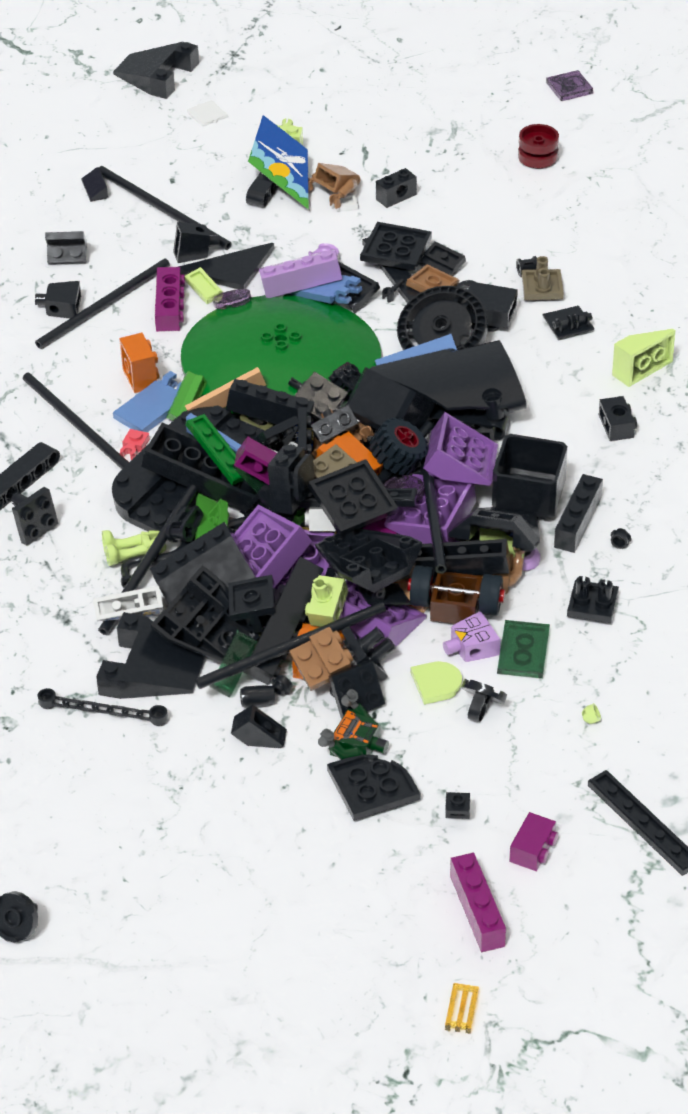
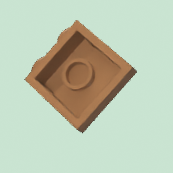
[289,627,353,691]

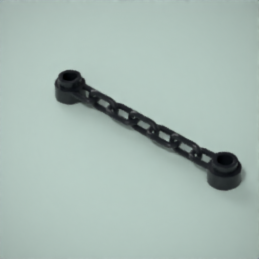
[37,688,168,726]

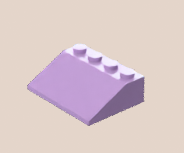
[259,249,342,298]

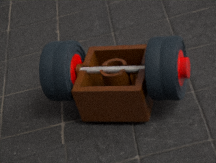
[408,565,505,624]

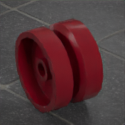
[518,124,559,168]

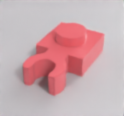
[120,429,150,460]

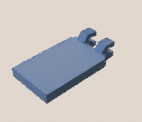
[287,275,362,304]
[113,371,181,432]

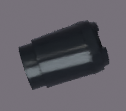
[240,685,275,708]

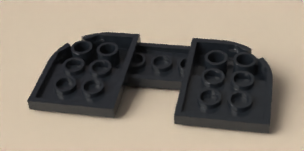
[112,406,265,531]

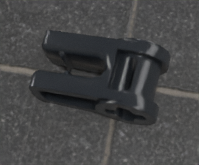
[165,506,204,543]

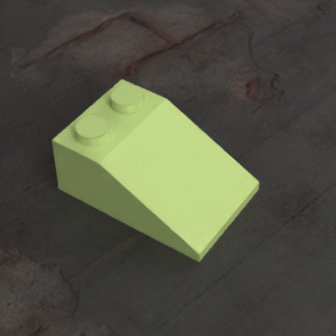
[612,329,676,387]

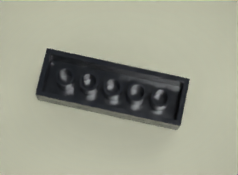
[141,422,265,510]

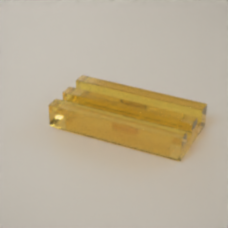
[445,983,479,1034]

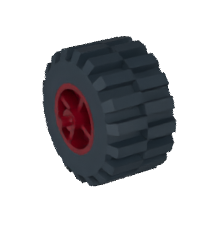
[370,418,429,475]

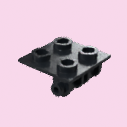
[542,305,595,339]
[328,361,361,400]
[356,583,411,607]

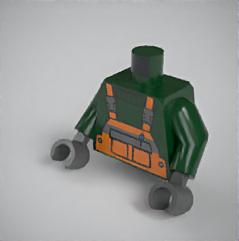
[318,689,389,760]

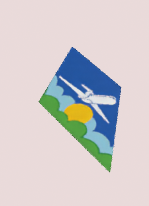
[248,115,309,210]

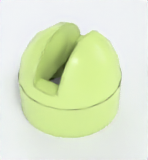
[582,703,601,724]

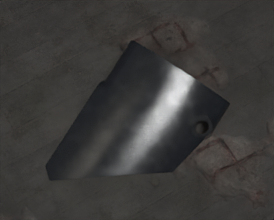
[370,340,527,420]

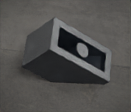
[231,704,287,748]

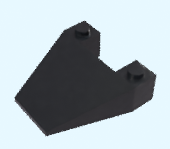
[113,42,199,99]
[96,612,206,699]

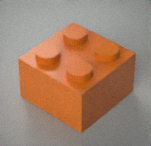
[119,332,160,393]

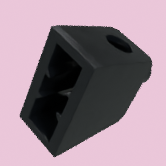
[173,222,219,263]
[35,281,82,319]

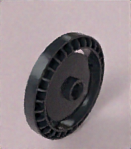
[397,286,488,350]

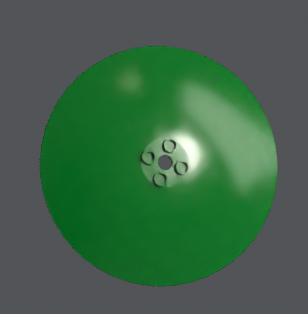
[181,295,381,419]

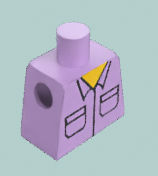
[443,612,501,662]

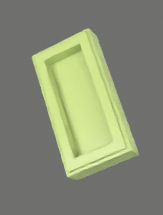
[185,267,223,304]

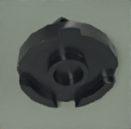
[461,679,507,723]
[0,891,38,943]

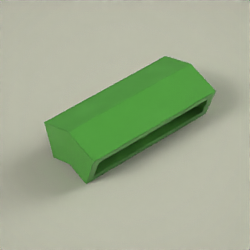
[166,371,207,421]

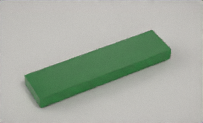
[186,414,251,485]

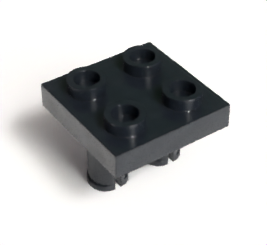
[11,487,59,546]
[567,576,619,624]
[341,626,396,682]
[328,660,385,719]

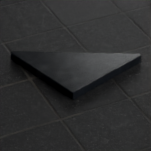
[178,242,274,291]

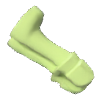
[102,530,166,566]

